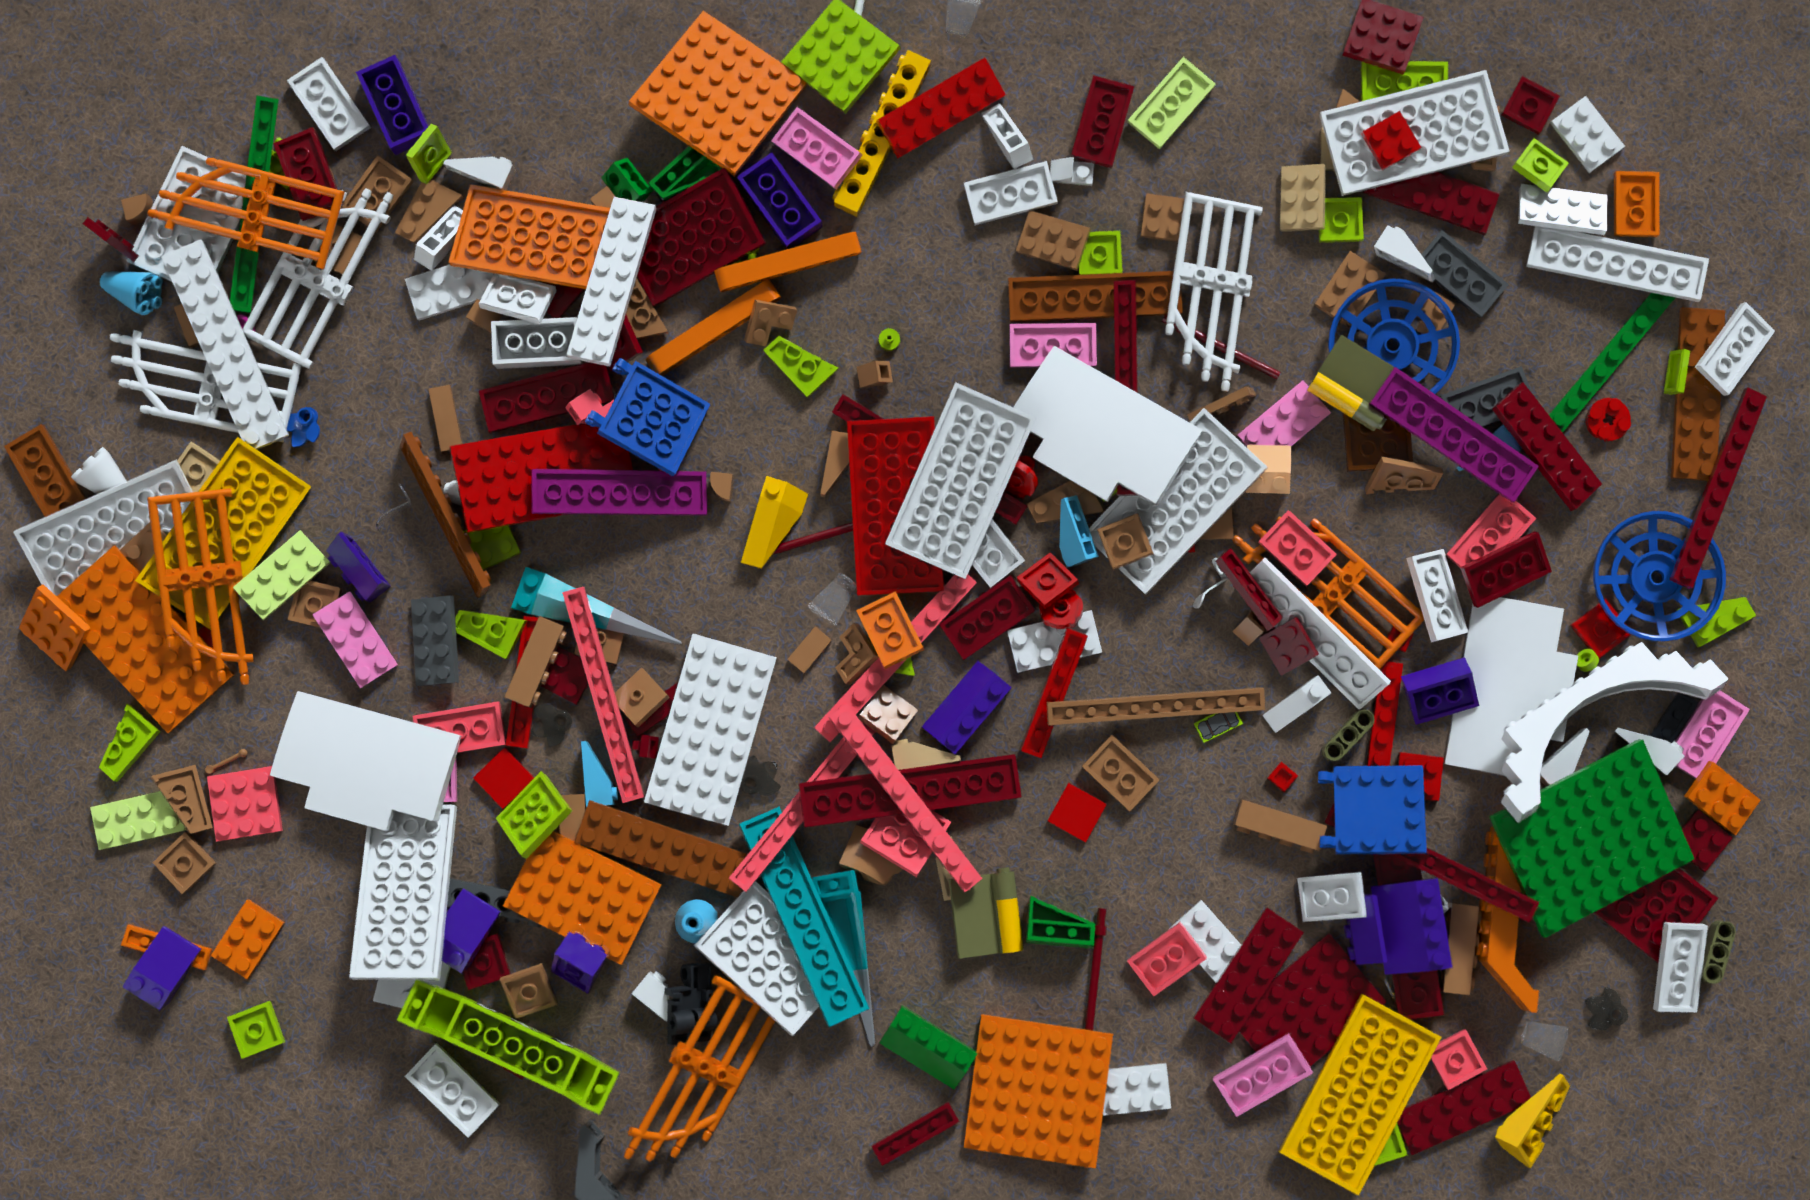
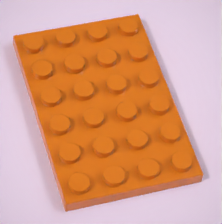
[503,831,662,965]

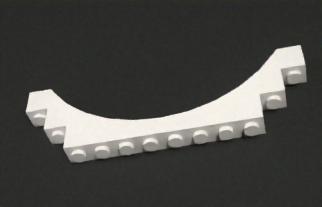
[1501,642,1728,823]

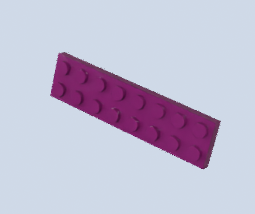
[1369,367,1539,503]
[531,469,707,516]

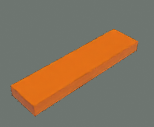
[121,924,213,970]

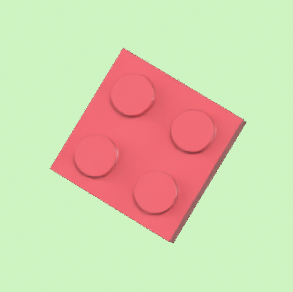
[1431,1029,1487,1090]

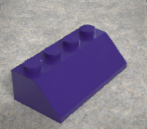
[922,661,1012,754]

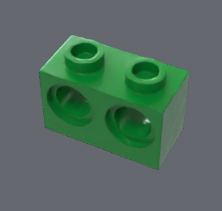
[601,158,653,203]

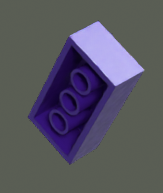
[356,55,429,155]
[737,152,823,250]

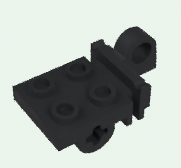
[665,963,717,1045]

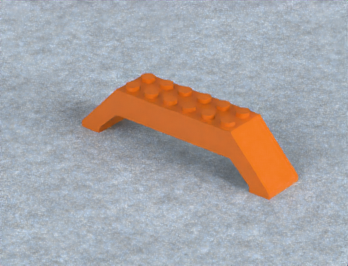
[1475,826,1539,1013]

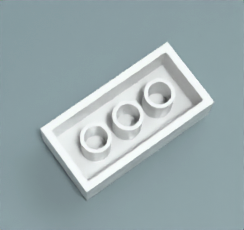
[491,317,583,369]

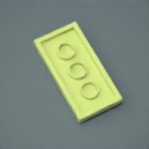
[1127,57,1216,150]
[233,530,330,621]
[90,791,186,850]

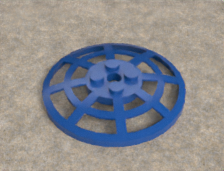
[1328,279,1460,394]
[1593,511,1726,642]

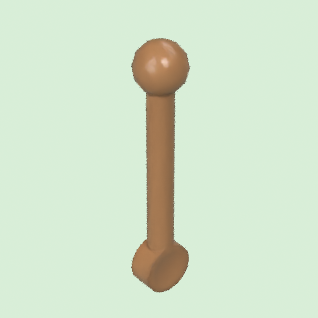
[205,749,248,774]

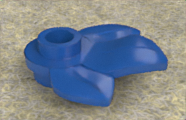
[287,407,320,448]

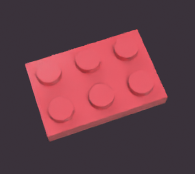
[1258,510,1337,587]
[1127,922,1207,997]

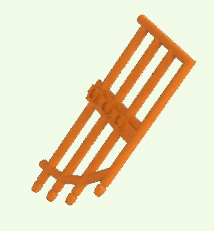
[147,158,345,269]
[147,488,254,685]
[1232,516,1424,670]
[624,975,775,1162]

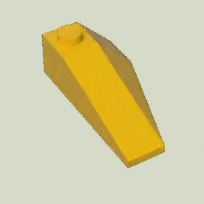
[741,476,808,569]
[1495,1074,1570,1169]

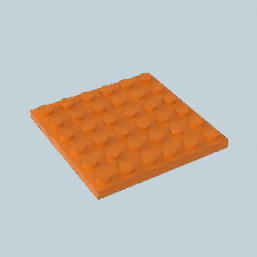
[629,11,808,176]
[964,1014,1113,1168]

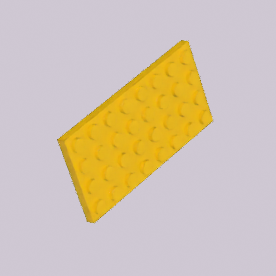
[135,437,311,630]
[1279,994,1442,1196]

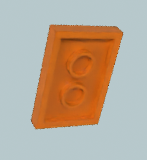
[1614,171,1660,237]
[856,591,924,669]
[1684,761,1761,835]
[211,899,285,979]

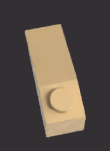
[891,739,961,770]

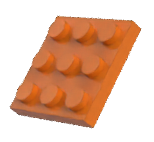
[18,584,91,671]

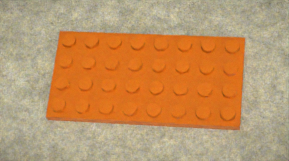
[449,184,610,289]
[57,546,235,733]

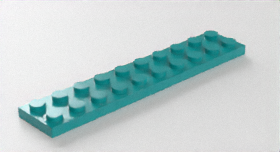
[739,807,870,1028]

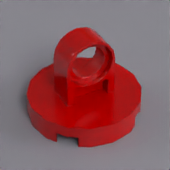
[1004,456,1038,498]

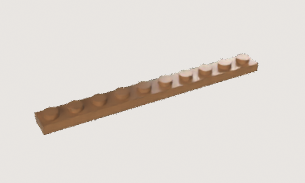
[1046,687,1265,725]

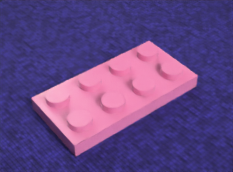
[771,107,863,189]
[1009,323,1097,368]
[1237,380,1331,447]
[312,592,398,688]
[1675,691,1750,779]
[1213,1033,1313,1117]

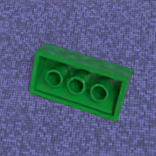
[879,1005,978,1089]

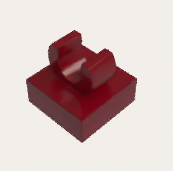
[632,735,659,759]

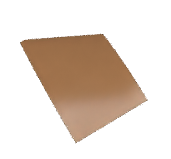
[839,825,903,886]

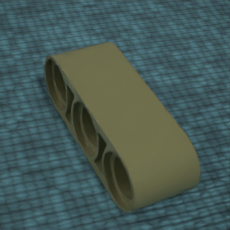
[1321,710,1375,761]
[1701,920,1736,984]

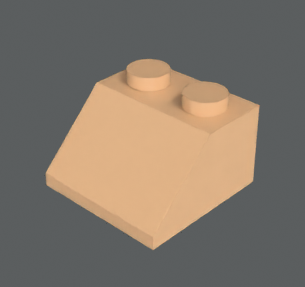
[1246,445,1291,494]

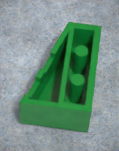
[648,146,722,202]
[1026,896,1095,949]

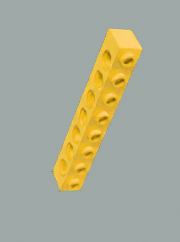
[832,50,931,217]

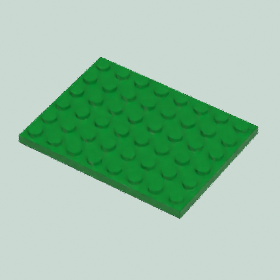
[1489,739,1694,938]

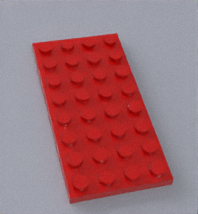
[847,416,944,595]
[449,423,633,533]

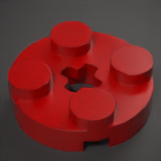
[1586,398,1631,442]
[1039,589,1083,629]

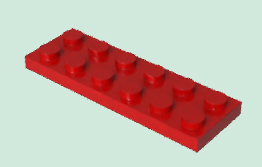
[876,57,1006,159]

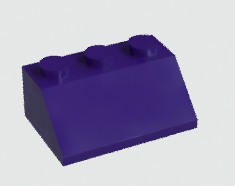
[326,531,391,603]
[1401,657,1479,725]
[1344,894,1388,965]

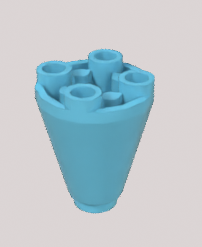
[100,271,163,315]
[675,899,718,943]

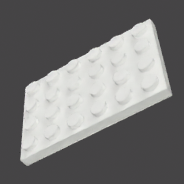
[126,146,246,282]
[694,881,819,1036]

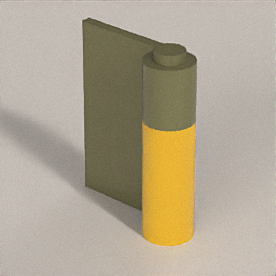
[1307,335,1407,432]
[949,867,1024,959]

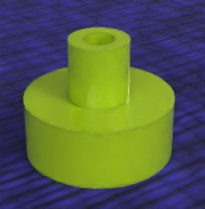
[879,329,900,351]
[1576,649,1599,672]

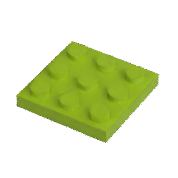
[496,771,572,859]

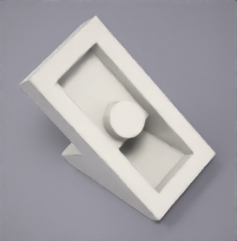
[1050,157,1094,186]

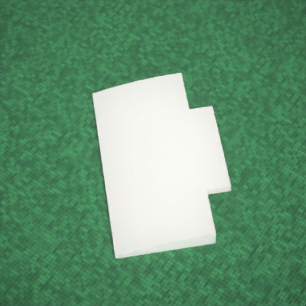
[1013,346,1203,506]
[1444,597,1578,776]
[270,691,461,831]

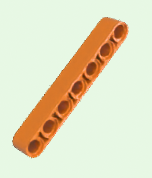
[714,232,862,292]
[645,279,781,376]

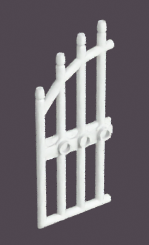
[242,188,393,370]
[1165,192,1262,392]
[110,330,302,442]

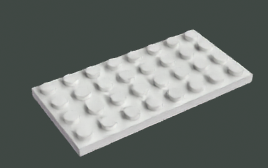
[1319,70,1510,196]
[885,382,1036,579]
[1089,408,1268,595]
[14,459,193,596]
[644,634,777,826]
[350,805,457,980]

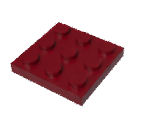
[1342,0,1424,75]

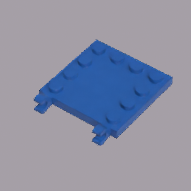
[585,358,710,476]
[1318,765,1427,854]

